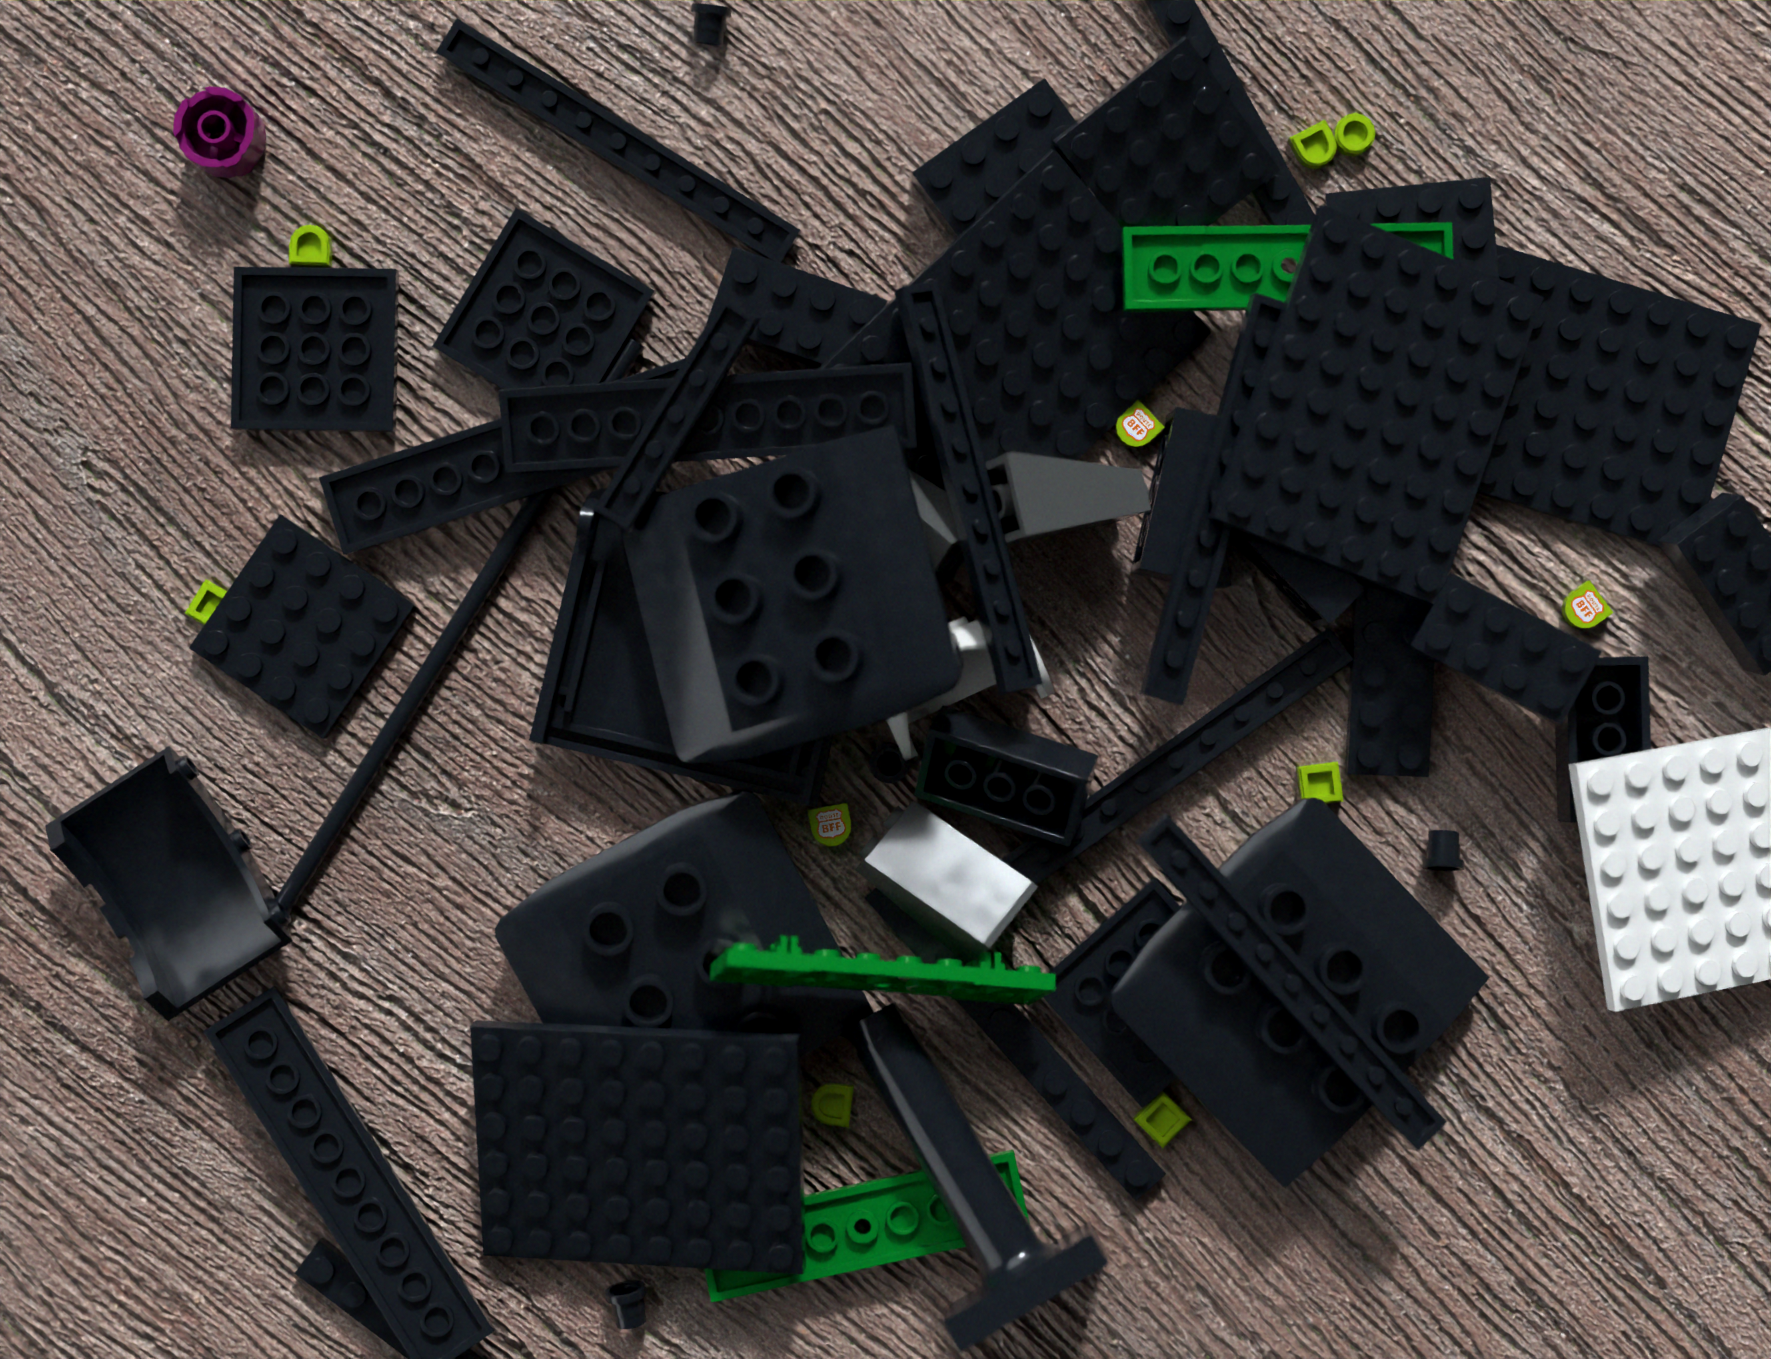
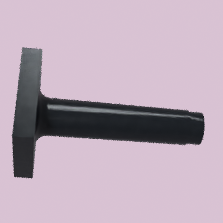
[846,1002,1109,1353]

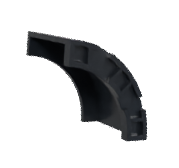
[45,745,293,1021]

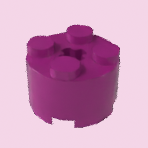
[173,86,266,178]

